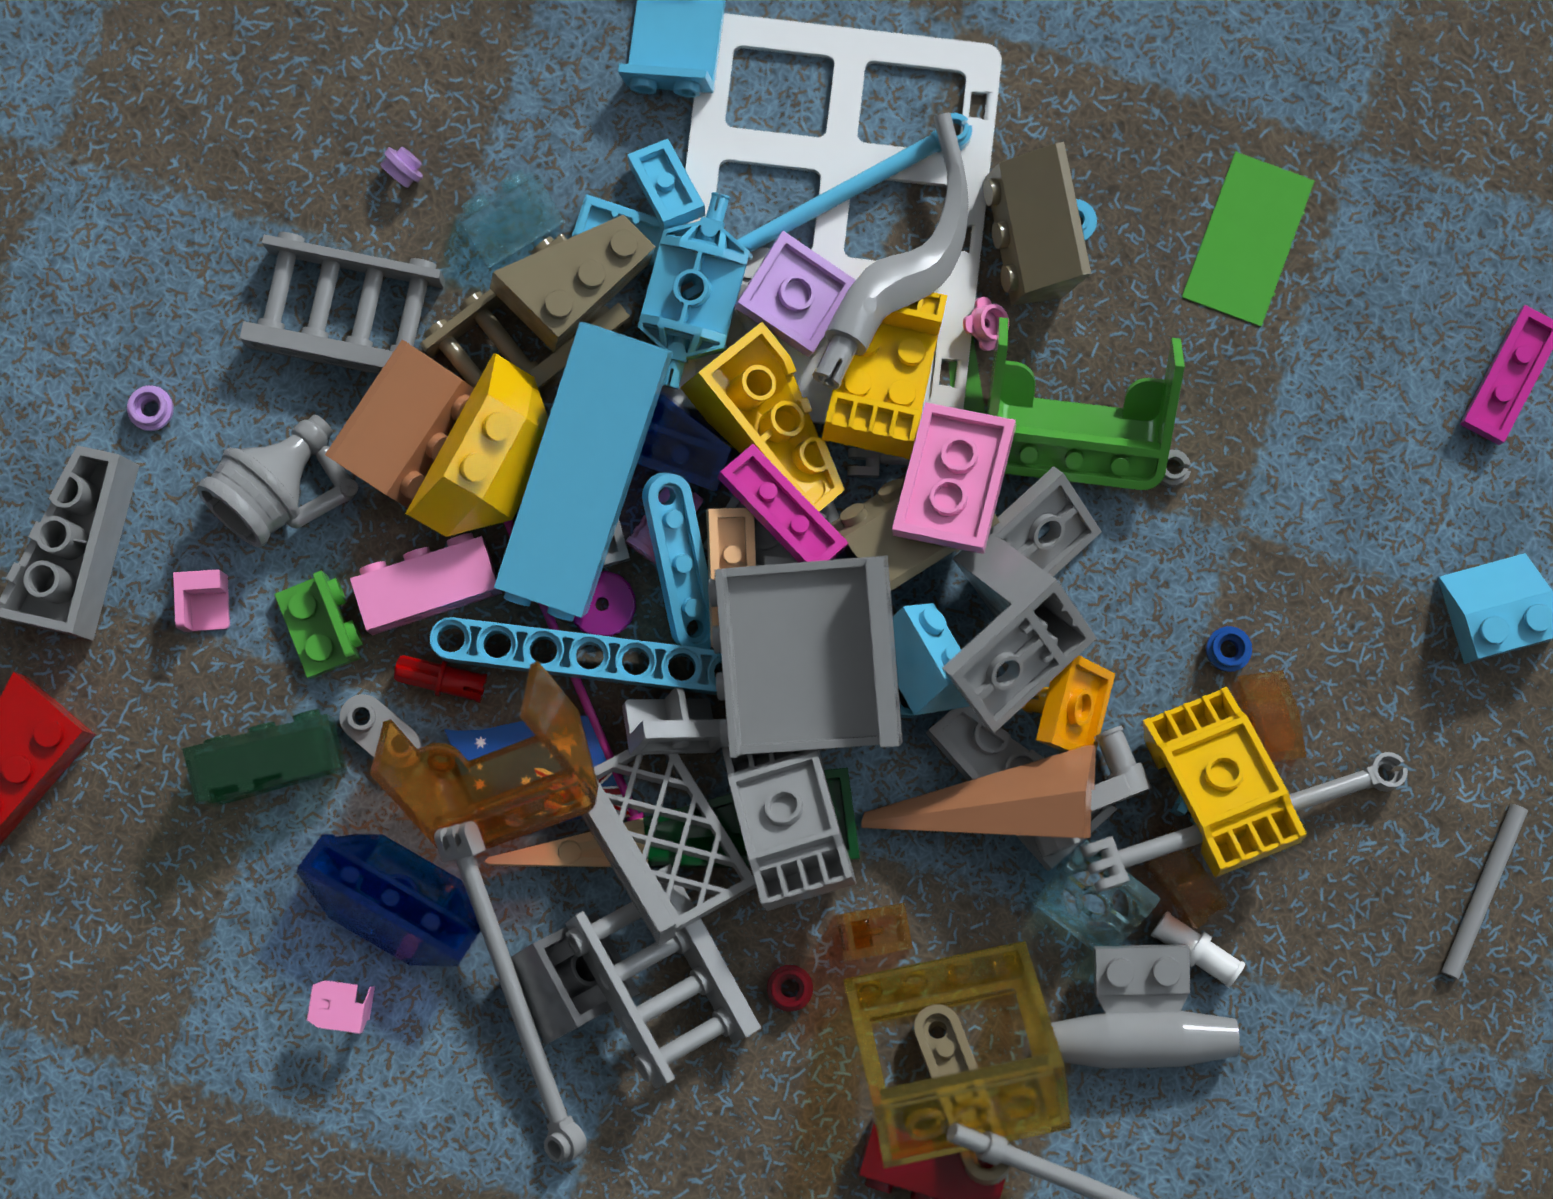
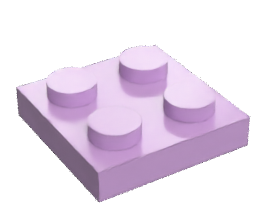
[734,231,856,358]

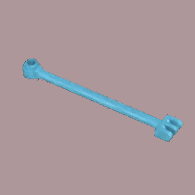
[681,113,972,301]

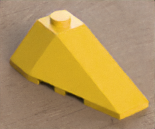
[680,321,845,512]

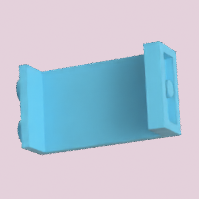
[618,0,726,97]

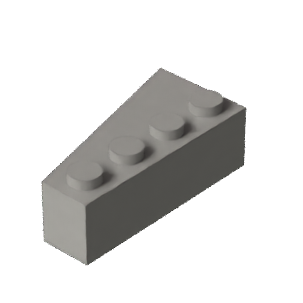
[0,445,140,641]

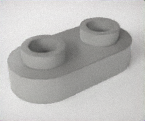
[339,694,422,770]

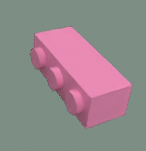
[350,533,502,635]

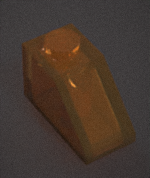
[1237,670,1306,764]

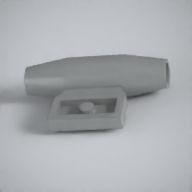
[1048,944,1240,1069]

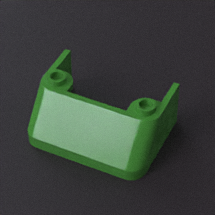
[987,317,1185,490]

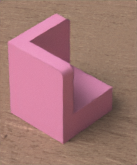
[173,569,230,632]

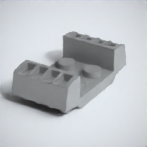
[721,747,857,911]

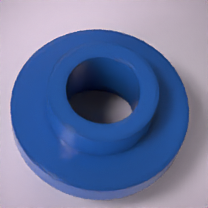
[1206,626,1252,672]

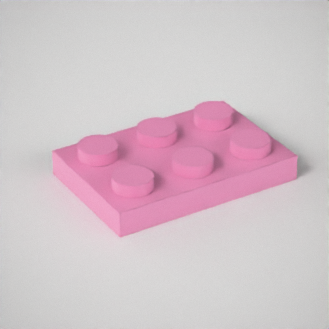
[892,402,1016,554]

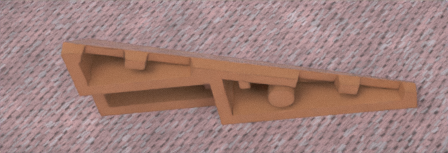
[861,745,1096,838]

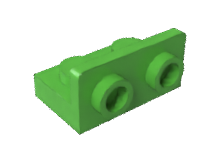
[274,570,363,679]

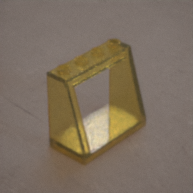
[843,941,1071,1168]

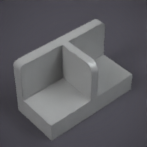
[622,688,722,755]

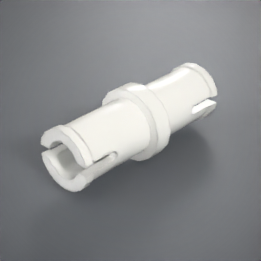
[1151,911,1245,988]

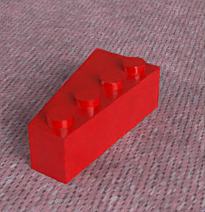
[0,671,96,845]

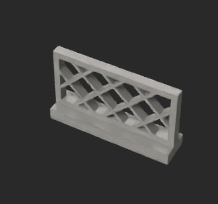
[566,749,757,946]

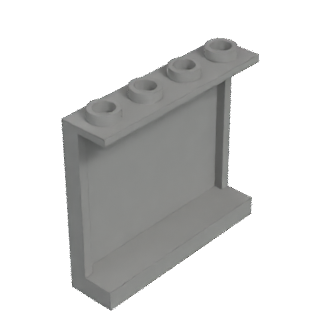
[708,555,903,758]

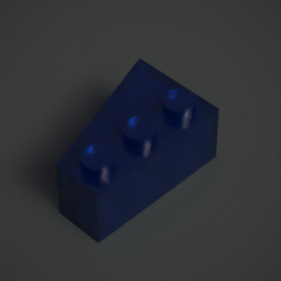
[637,390,735,491]

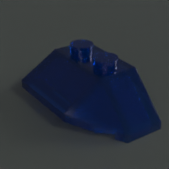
[296,834,481,967]

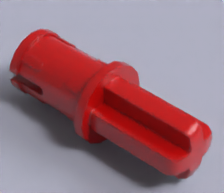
[394,655,487,703]

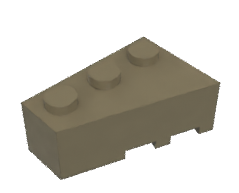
[490,214,656,352]

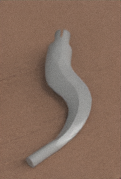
[812,113,968,389]

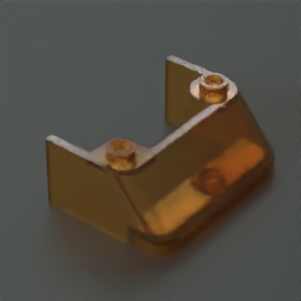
[370,661,599,850]

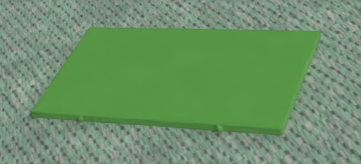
[1182,151,1315,327]

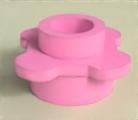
[963,297,1009,351]

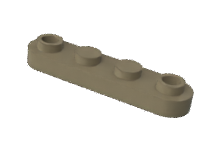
[914,1004,1011,1185]

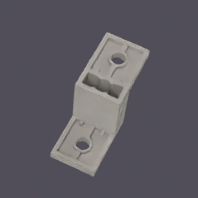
[942,466,1102,733]

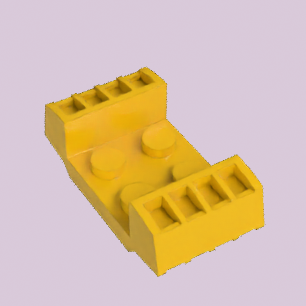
[821,292,948,460]
[1143,687,1307,878]

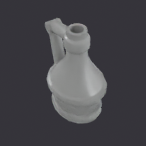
[197,414,358,548]

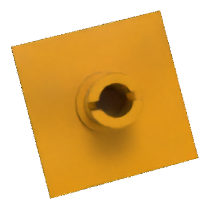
[1022,655,1115,752]

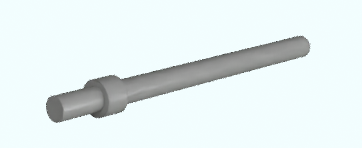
[947,1123,1141,1199]

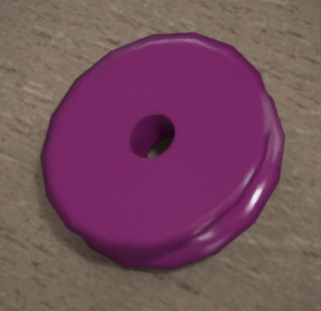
[573,571,636,637]

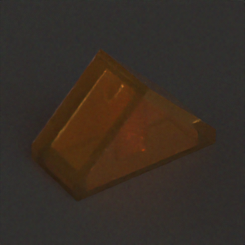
[834,903,913,962]

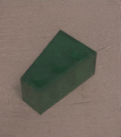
[182,709,348,807]

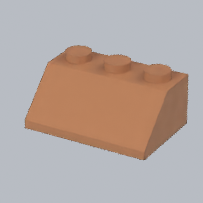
[325,339,474,508]

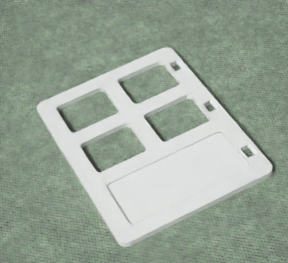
[660,13,1002,424]

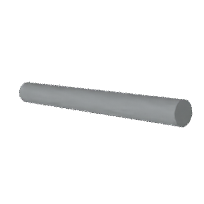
[1441,804,1528,980]

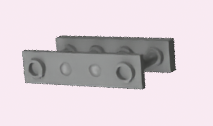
[239,232,446,374]
[565,864,761,1088]

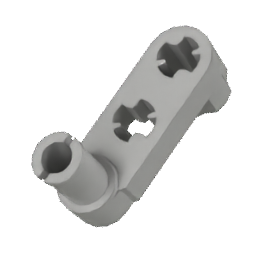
[1033,725,1152,858]

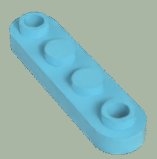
[642,472,711,649]

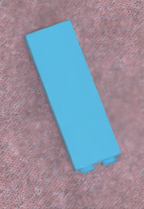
[494,322,673,621]

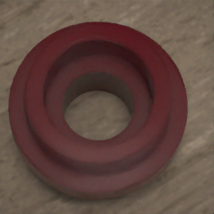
[767,965,813,1012]

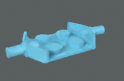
[638,192,753,389]

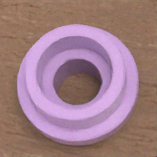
[380,147,423,188]
[127,386,174,431]

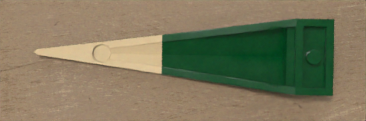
[484,767,860,868]

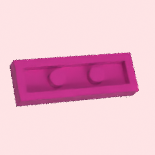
[1460,305,1553,446]
[718,444,848,562]

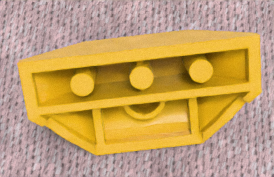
[405,354,549,537]

